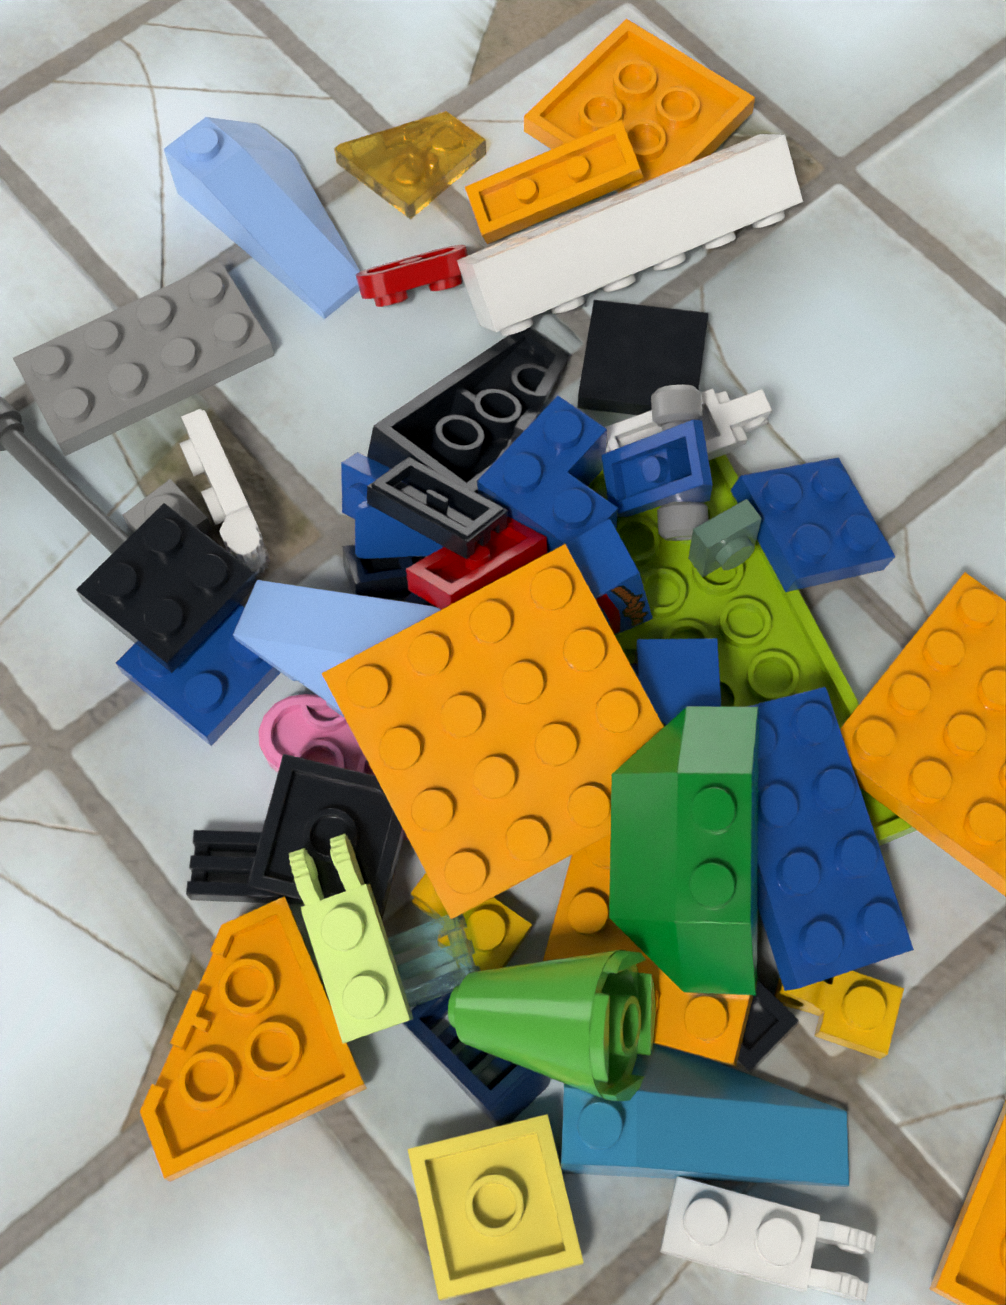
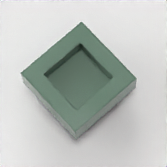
[688,499,762,577]

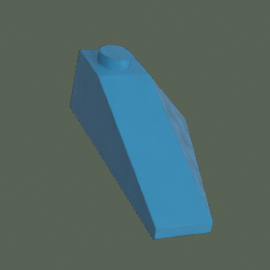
[561,1043,849,1187]

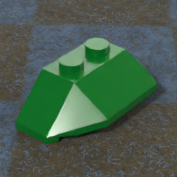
[609,706,759,995]

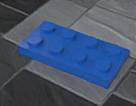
[747,687,914,991]

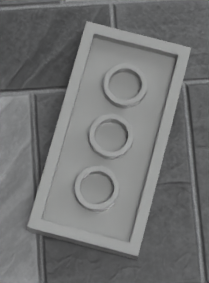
[13,261,274,456]

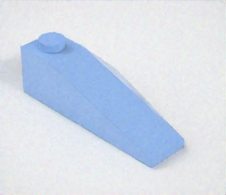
[164,117,360,319]
[233,580,441,717]

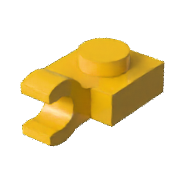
[410,873,532,972]
[774,971,904,1059]

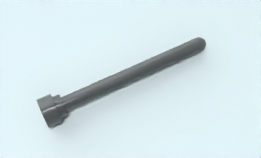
[0,397,129,554]

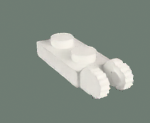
[179,409,270,577]
[660,1176,876,1302]

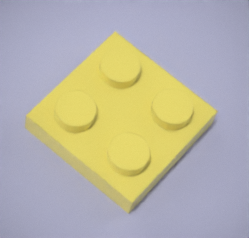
[407,1114,584,1301]

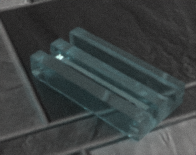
[388,914,481,1008]

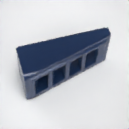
[402,974,550,1127]

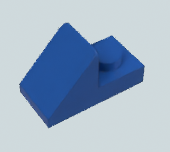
[601,419,713,517]
[341,452,451,559]

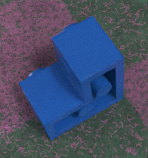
[477,396,618,553]

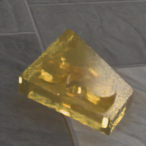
[334,111,486,220]

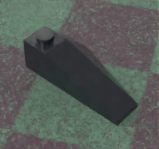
[367,328,569,494]

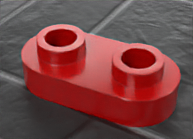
[356,245,468,307]

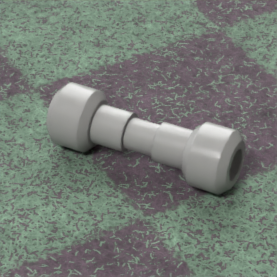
[651,385,709,541]

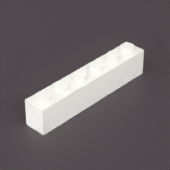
[457,134,803,336]

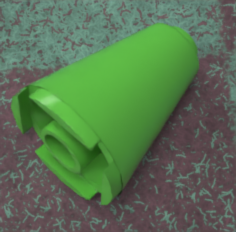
[448,949,656,1102]

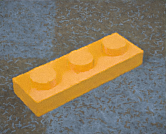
[465,119,643,244]

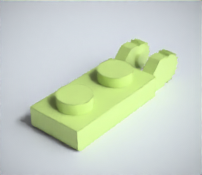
[289,834,413,1043]

